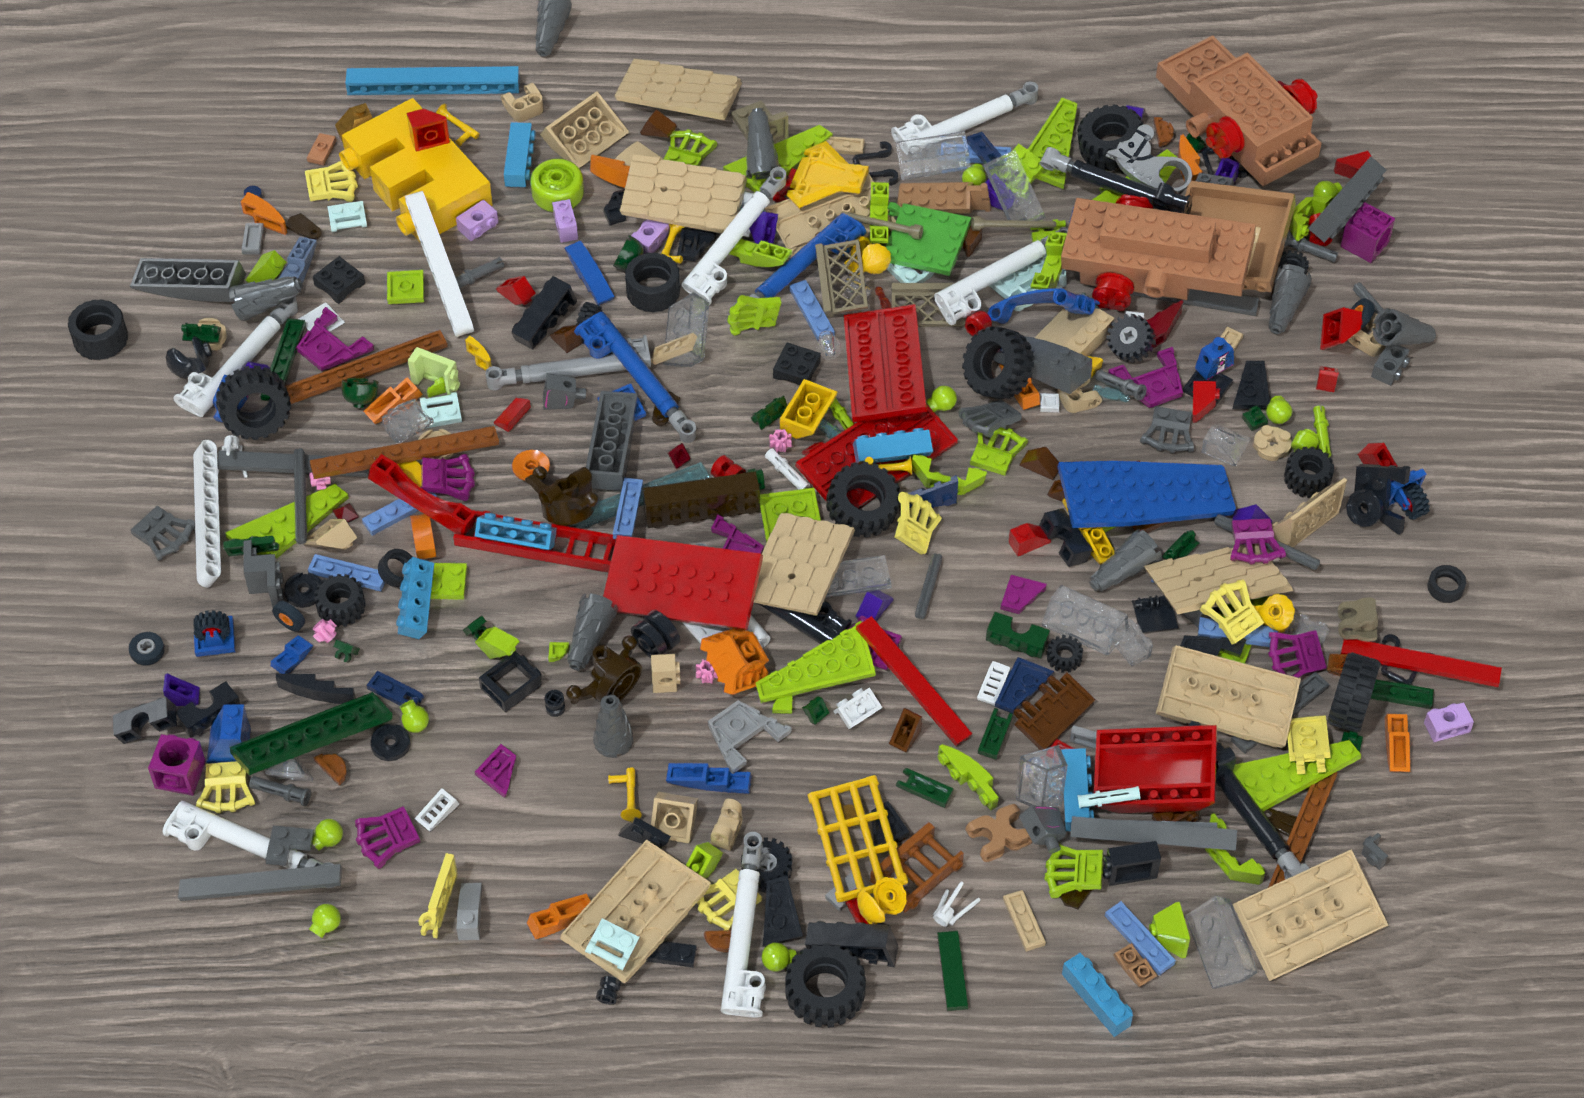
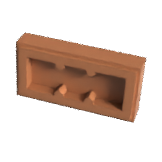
[307,133,336,166]

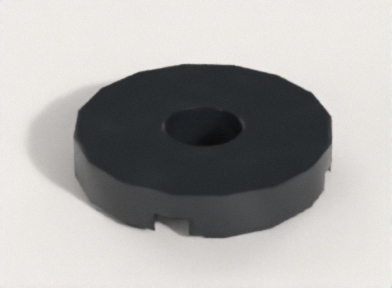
[1346,489,1384,527]
[284,572,322,608]
[370,724,411,761]

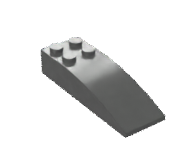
[130,258,246,302]
[993,336,1092,394]
[586,391,638,491]

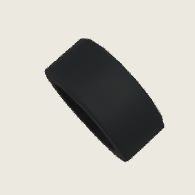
[378,549,413,587]
[1427,565,1466,603]

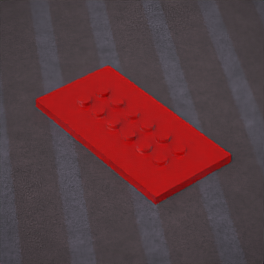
[844,304,927,422]
[795,404,958,509]
[603,535,763,630]

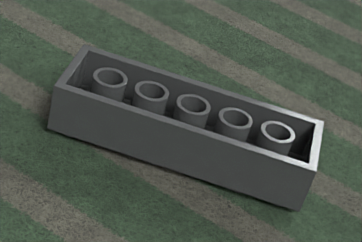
[1308,156,1387,242]

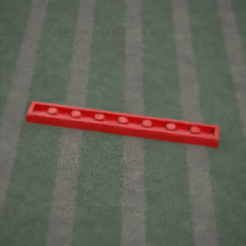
[856,616,972,746]
[1340,639,1502,687]

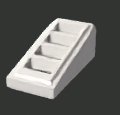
[977,661,1010,706]
[415,788,459,831]

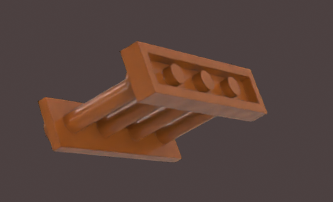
[870,822,964,913]

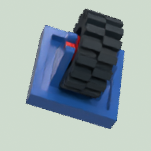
[1389,468,1430,520]
[193,610,235,657]

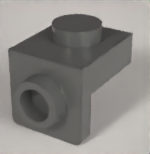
[1361,833,1388,870]

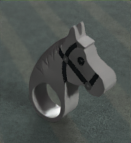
[1106,125,1192,194]

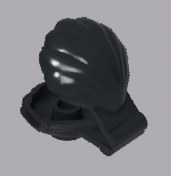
[165,336,213,379]

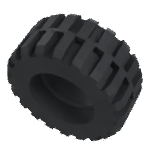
[1077,104,1144,171]
[962,326,1034,399]
[216,366,291,440]
[826,462,900,538]
[1327,652,1381,733]
[785,943,866,1028]

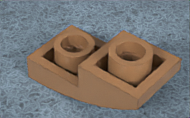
[1113,943,1157,987]

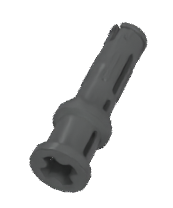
[1284,231,1339,263]
[454,257,504,289]
[1095,369,1147,400]
[249,776,311,806]

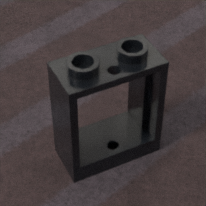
[479,651,542,713]
[1103,841,1161,886]

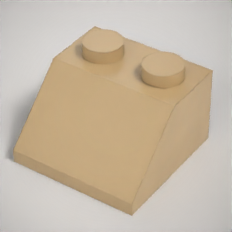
[651,792,698,843]

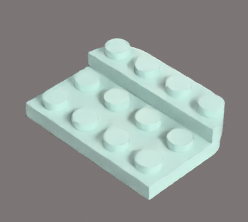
[989,253,1067,311]

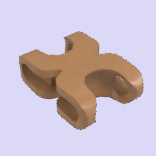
[965,804,1032,862]

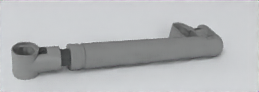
[485,335,651,391]

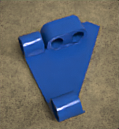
[988,288,1100,324]

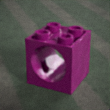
[1341,202,1395,263]
[148,734,206,796]

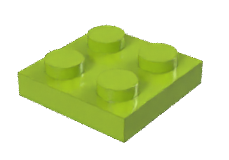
[387,270,424,304]
[430,563,467,600]

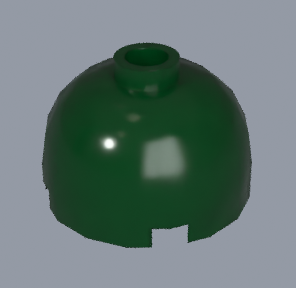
[613,235,644,271]
[341,378,379,408]

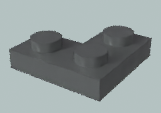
[265,826,314,866]

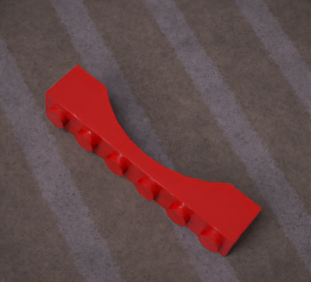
[368,454,476,535]

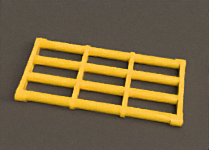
[807,775,908,903]

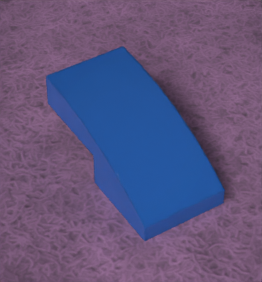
[271,635,313,674]

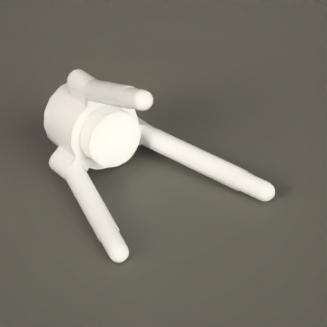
[218,435,248,478]
[933,881,981,927]

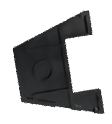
[1354,464,1410,535]
[1180,635,1247,657]

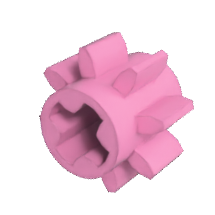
[769,429,792,452]
[309,473,331,490]
[313,619,337,643]
[696,659,718,684]

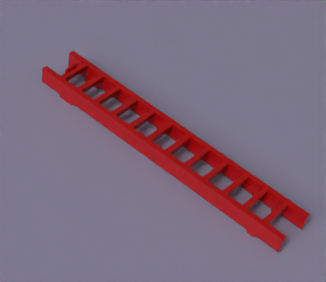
[453,510,616,573]

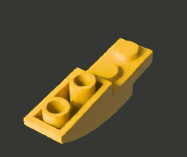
[1062,499,1115,565]

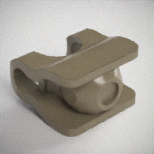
[1338,597,1378,642]

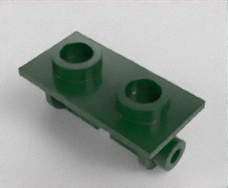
[181,323,221,343]
[751,396,788,430]
[1162,530,1200,560]

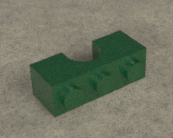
[986,612,1050,659]

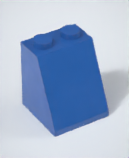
[207,704,251,764]

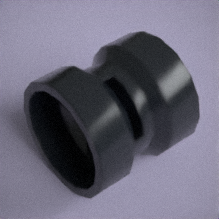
[544,690,565,717]
[596,976,621,1005]

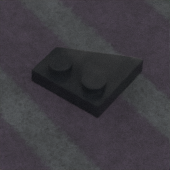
[677,228,716,261]
[871,801,910,846]
[618,817,671,849]

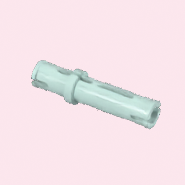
[1077,786,1140,808]

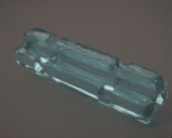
[1093,385,1129,402]

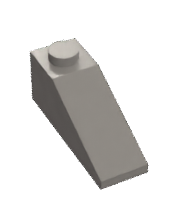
[456,883,482,940]

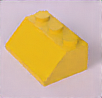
[780,379,838,439]

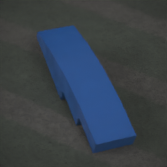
[564,241,614,305]
[666,763,752,793]

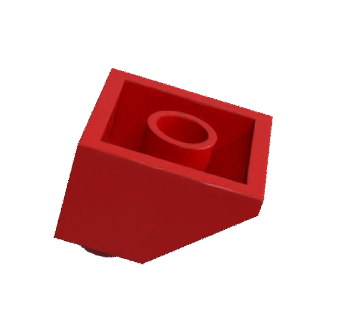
[407,109,450,152]
[1320,307,1363,350]

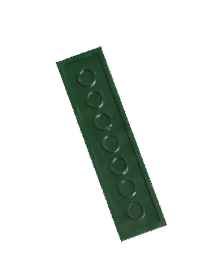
[230,692,393,775]

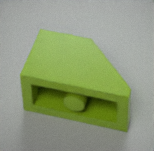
[245,250,287,283]
[686,842,723,879]

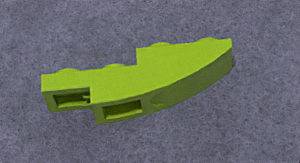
[729,239,792,267]
[937,744,999,811]

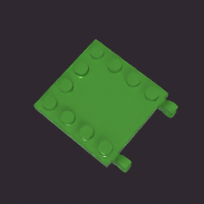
[873,202,972,276]

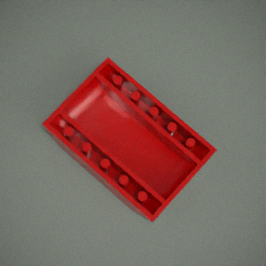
[1094,725,1217,813]

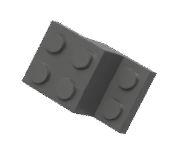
[244,540,284,608]

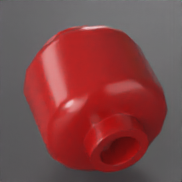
[965,310,992,336]

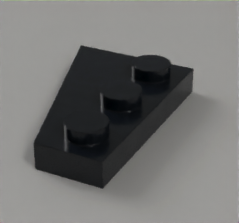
[1232,361,1270,409]
[762,876,803,947]

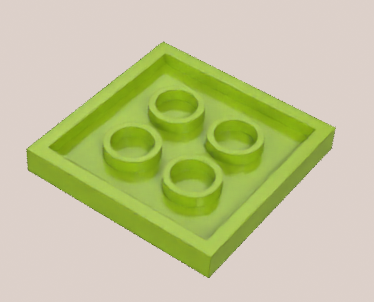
[760,488,821,543]

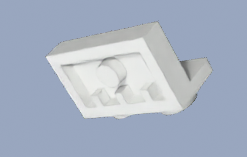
[833,687,882,729]

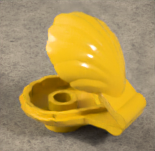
[844,236,891,277]
[1254,594,1295,633]
[857,877,907,924]

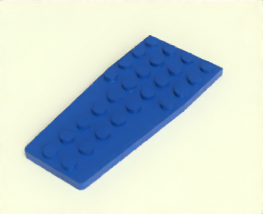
[1057,461,1236,528]

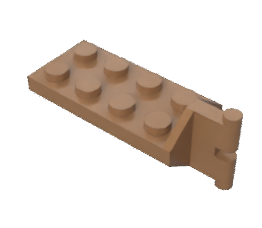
[897,182,991,214]

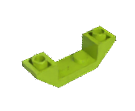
[869,182,889,243]
[1289,195,1333,241]
[1030,231,1067,290]
[912,455,987,495]
[1205,813,1265,885]

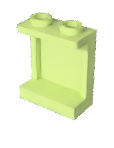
[408,347,460,395]

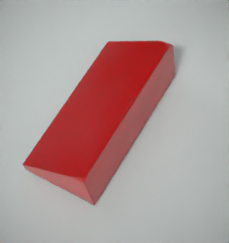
[494,398,531,432]

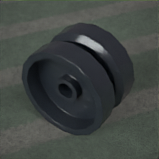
[631,610,680,658]

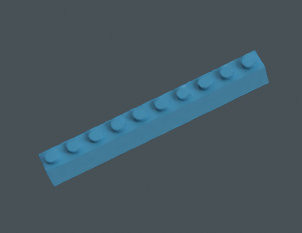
[345,66,520,95]

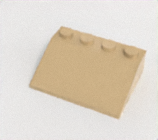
[540,91,629,168]
[1035,308,1115,356]
[1272,478,1347,547]

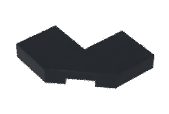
[603,189,626,226]

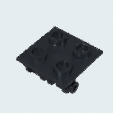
[1132,595,1178,633]

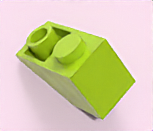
[475,627,520,659]

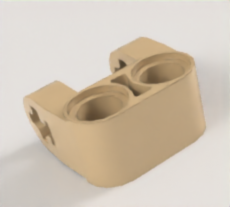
[501,83,544,122]
[1348,313,1386,357]
[1057,379,1102,413]
[711,799,743,851]

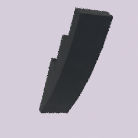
[276,674,356,704]

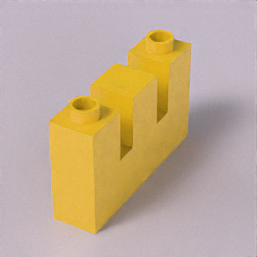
[339,98,493,243]

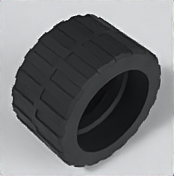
[625,252,680,312]
[68,299,128,360]

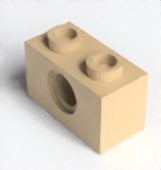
[651,654,680,693]

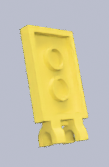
[1287,715,1331,774]
[418,853,458,938]

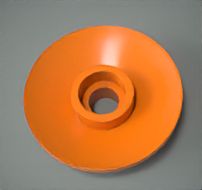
[512,450,550,481]

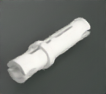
[765,448,811,490]

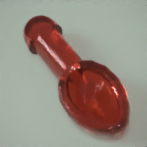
[875,286,891,309]

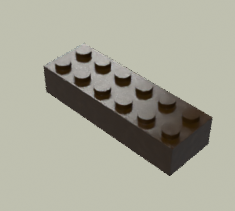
[643,471,760,528]

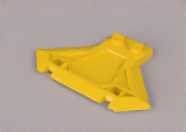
[787,141,869,208]

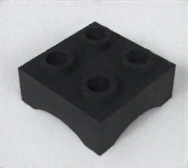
[313,256,365,304]
[773,342,821,386]

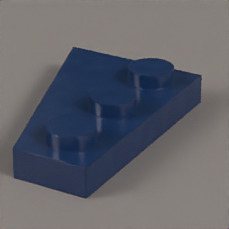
[900,475,958,510]
[995,657,1054,713]

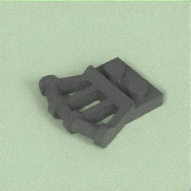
[958,399,1021,438]
[1140,406,1194,454]
[131,505,195,561]

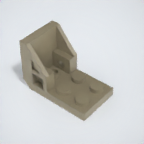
[731,100,788,144]

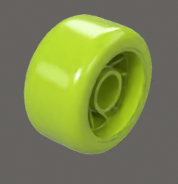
[530,159,584,212]

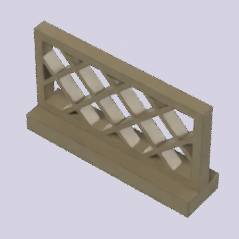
[815,239,869,318]
[891,283,965,327]

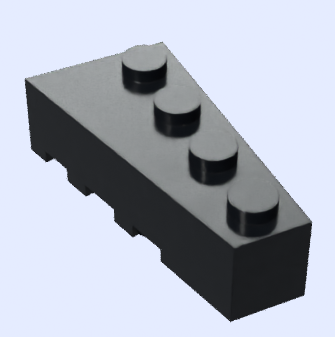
[511,276,577,350]
[805,921,898,967]

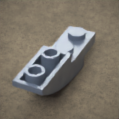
[279,237,317,283]

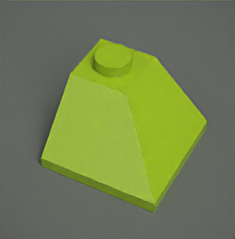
[1149,902,1190,958]

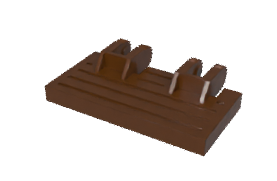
[1013,673,1096,752]

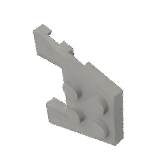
[708,700,792,774]

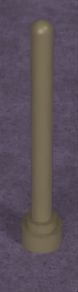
[840,211,923,240]
[971,216,1056,231]

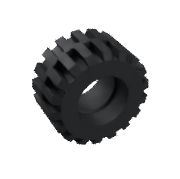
[1284,447,1334,498]
[314,574,366,627]

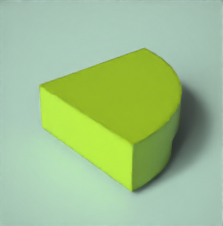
[427,377,446,398]
[548,642,570,662]
[772,696,792,714]

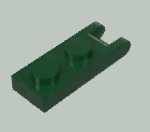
[223,536,280,557]
[977,708,1013,760]
[896,768,954,808]

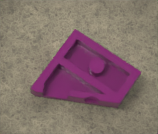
[1000,575,1047,614]
[475,744,516,798]

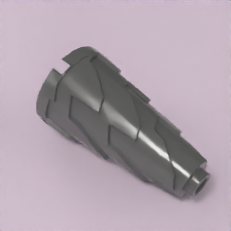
[535,0,572,57]
[746,108,780,179]
[1268,264,1312,334]
[229,276,303,321]
[1372,308,1436,346]
[1089,529,1162,592]
[567,593,618,671]
[593,695,633,758]

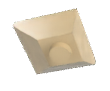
[305,519,357,550]

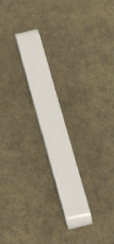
[405,191,474,337]
[193,440,221,588]

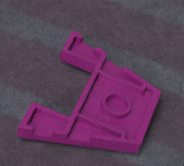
[296,307,374,371]
[1108,347,1183,408]
[711,515,764,554]

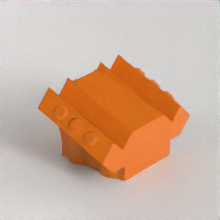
[700,629,769,695]

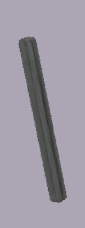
[294,448,307,545]
[1214,514,1320,570]

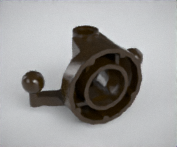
[525,466,599,525]
[566,635,643,705]

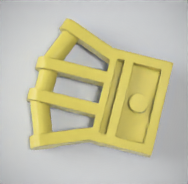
[305,161,358,202]
[895,492,942,554]
[1200,579,1264,644]
[196,761,255,814]
[697,869,762,930]

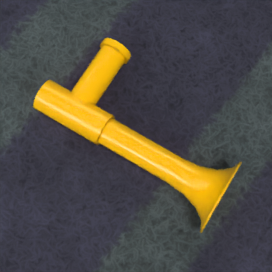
[436,103,480,146]
[661,224,684,264]
[865,456,912,476]
[608,767,642,821]

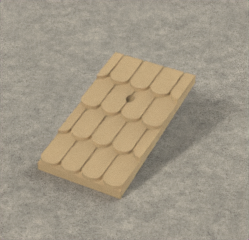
[615,59,742,120]
[620,154,747,233]
[765,173,896,257]
[753,513,855,616]
[1144,544,1293,614]
[1156,645,1301,748]
[560,840,711,984]
[1232,849,1388,981]

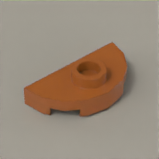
[1153,117,1174,147]
[313,753,347,786]
[704,930,731,952]

